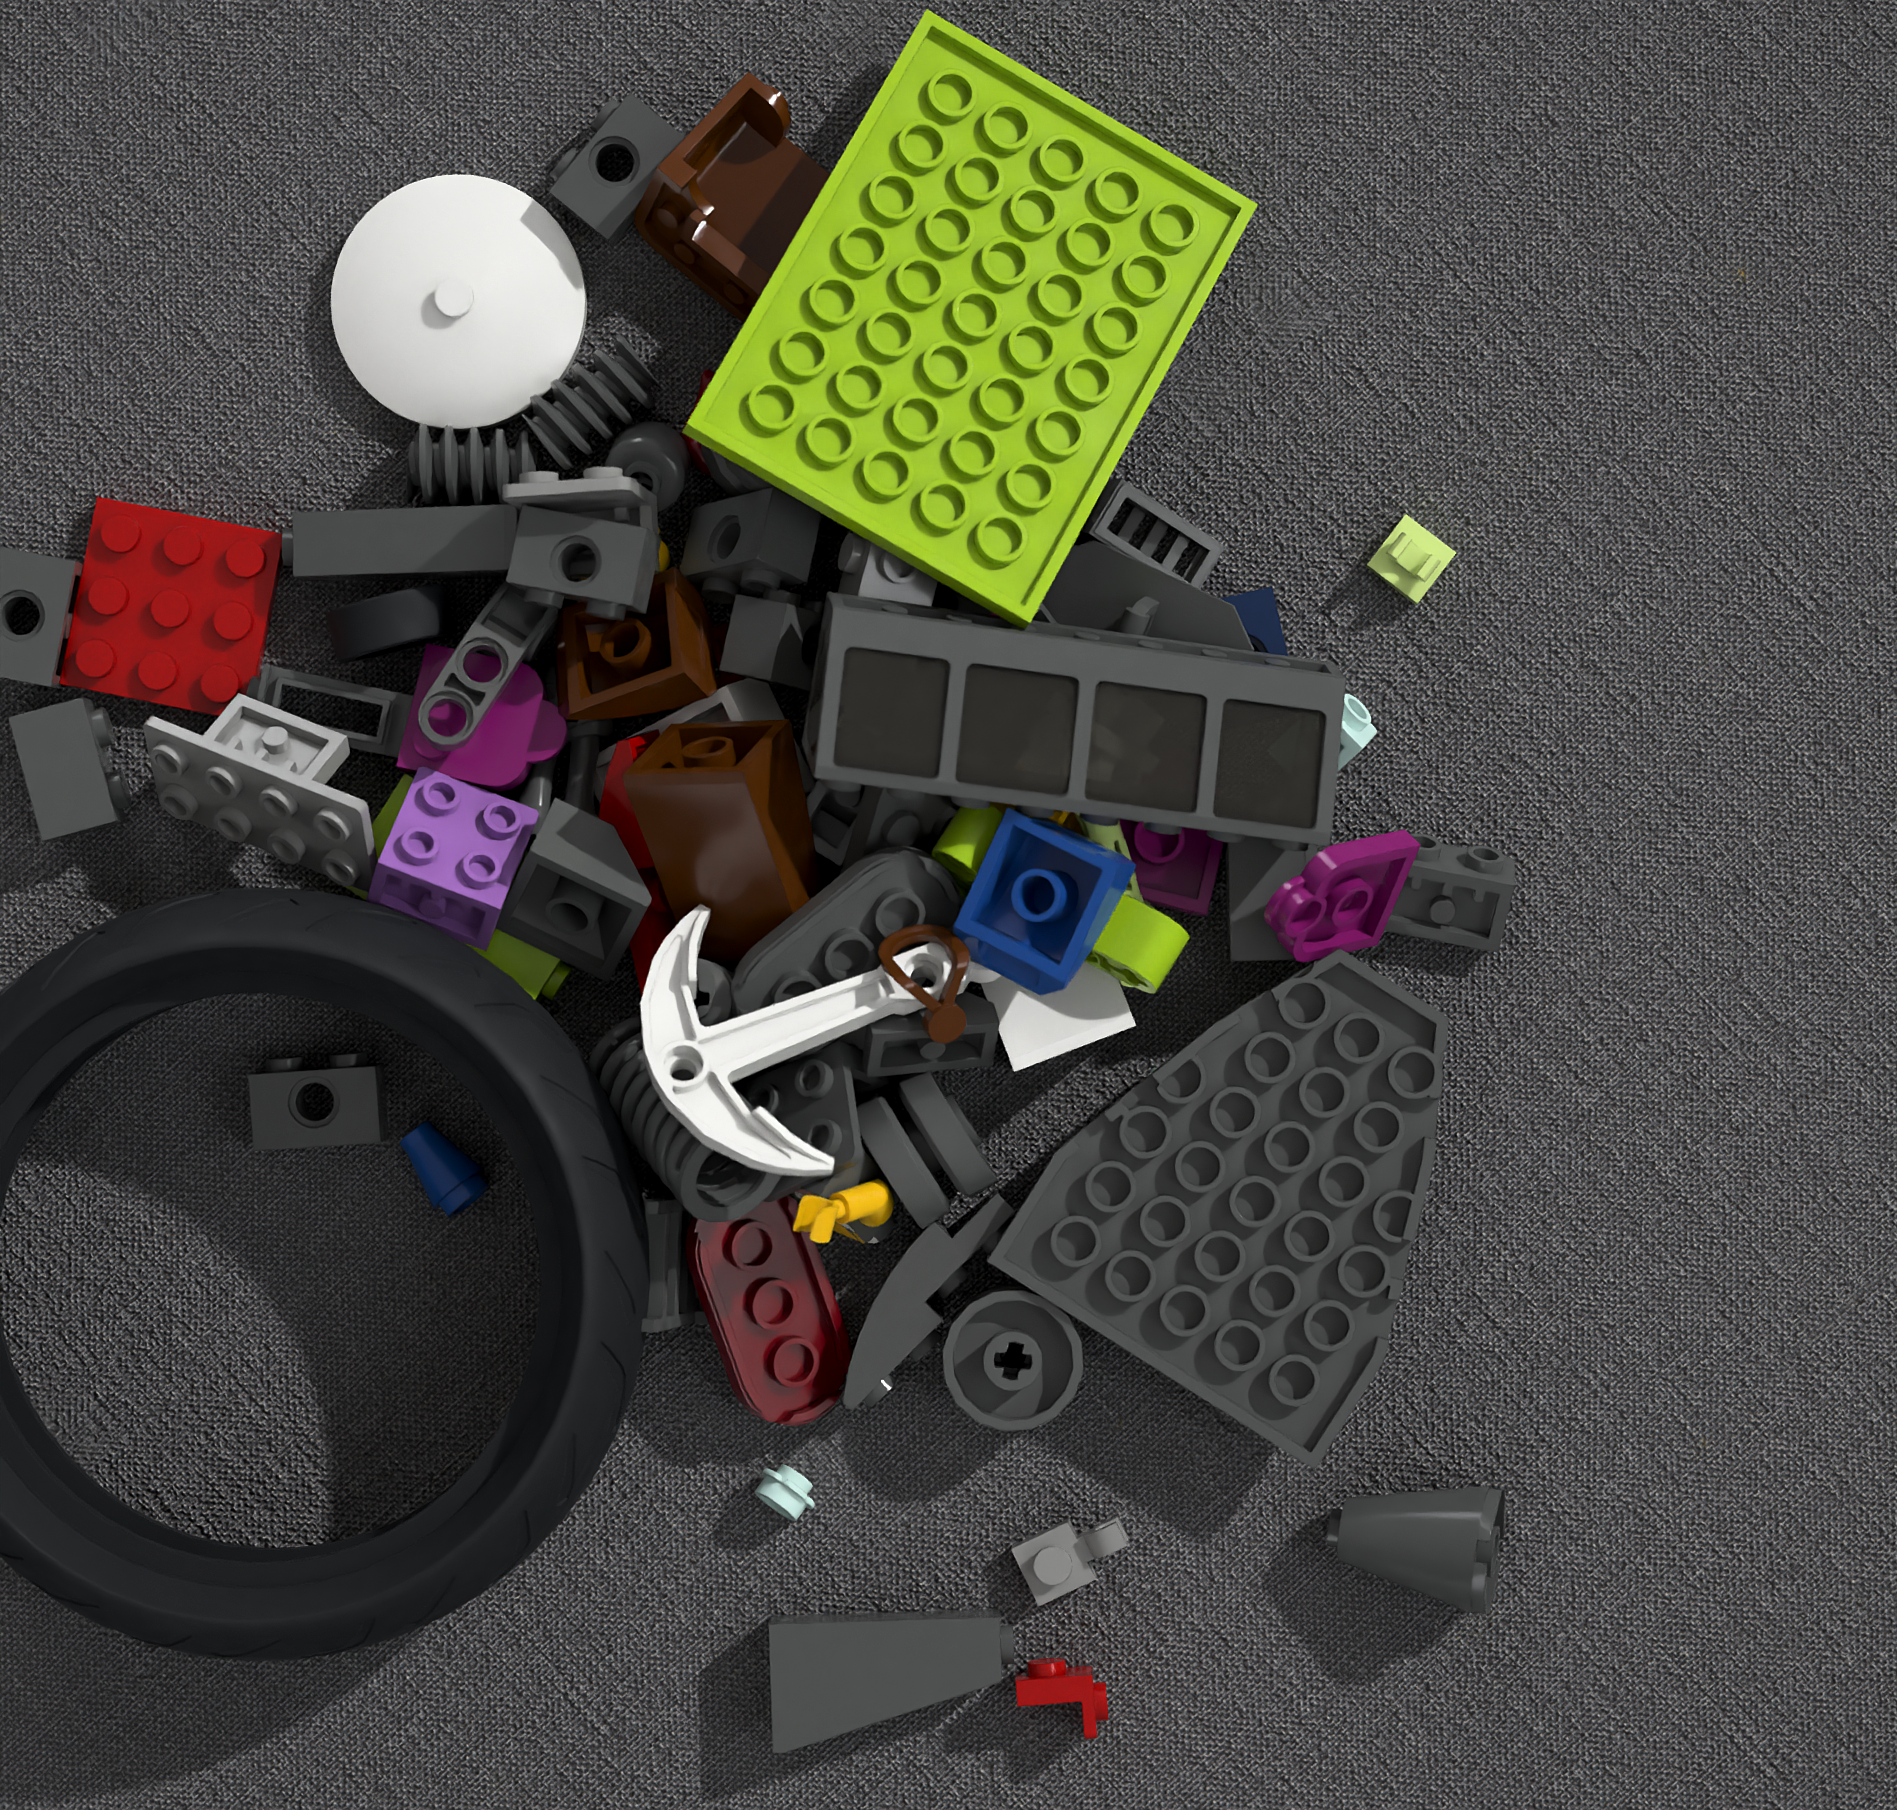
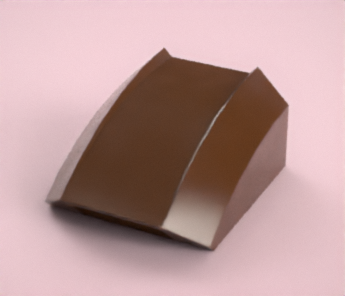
[554,567,719,720]

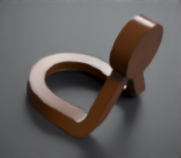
[878,924,970,1044]

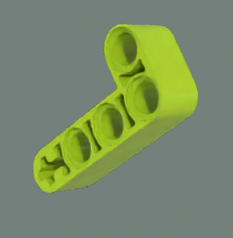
[932,805,1190,994]

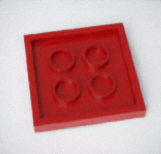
[59,497,283,716]

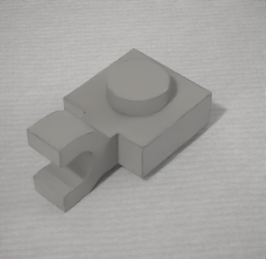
[1011,1515,1129,1607]

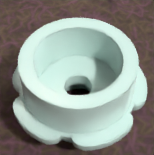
[754,1464,815,1521]

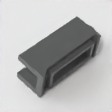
[246,664,413,758]

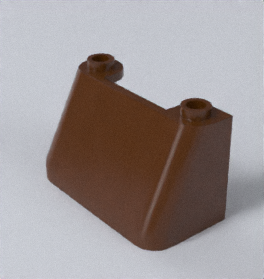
[634,71,831,323]

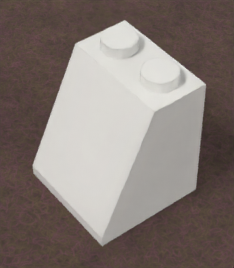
[971,958,1136,1072]

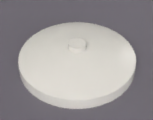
[331,174,587,432]

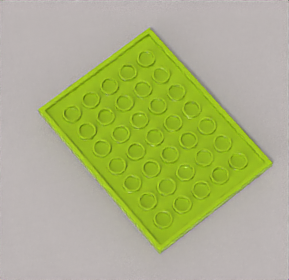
[682,9,1258,629]

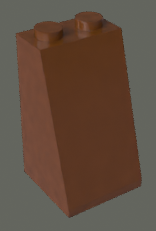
[622,719,823,968]

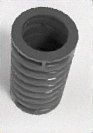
[587,1015,781,1222]

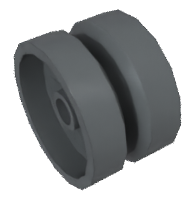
[856,1071,999,1229]
[942,1284,1083,1431]

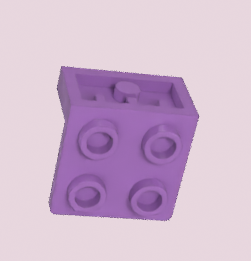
[366,767,539,951]

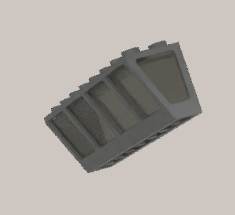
[802,592,1346,851]

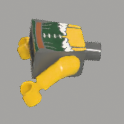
[789,1148,900,1244]

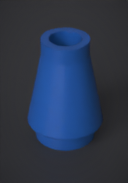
[399,1121,489,1218]

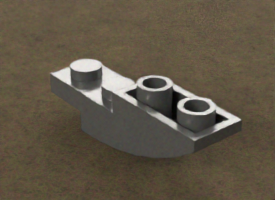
[843,1189,1015,1411]

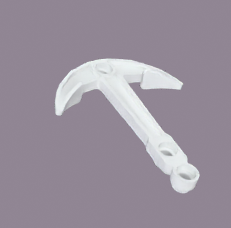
[640,904,1001,1176]

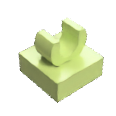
[1365,514,1456,605]

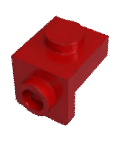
[1015,1658,1109,1739]

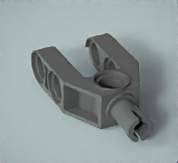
[418,578,559,751]

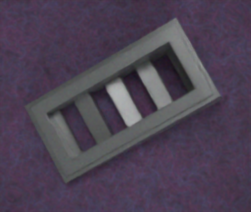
[1079,479,1226,589]

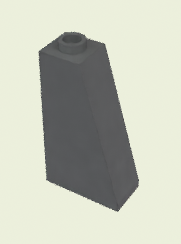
[282,504,521,581]
[769,1609,1014,1753]

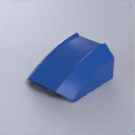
[953,807,1137,996]

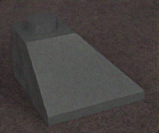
[496,798,652,982]

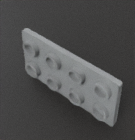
[142,693,378,893]

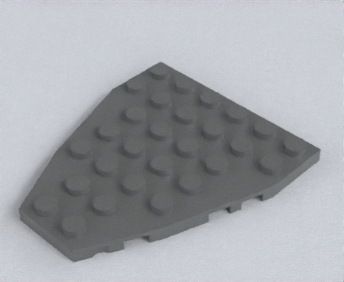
[987,948,1449,1470]

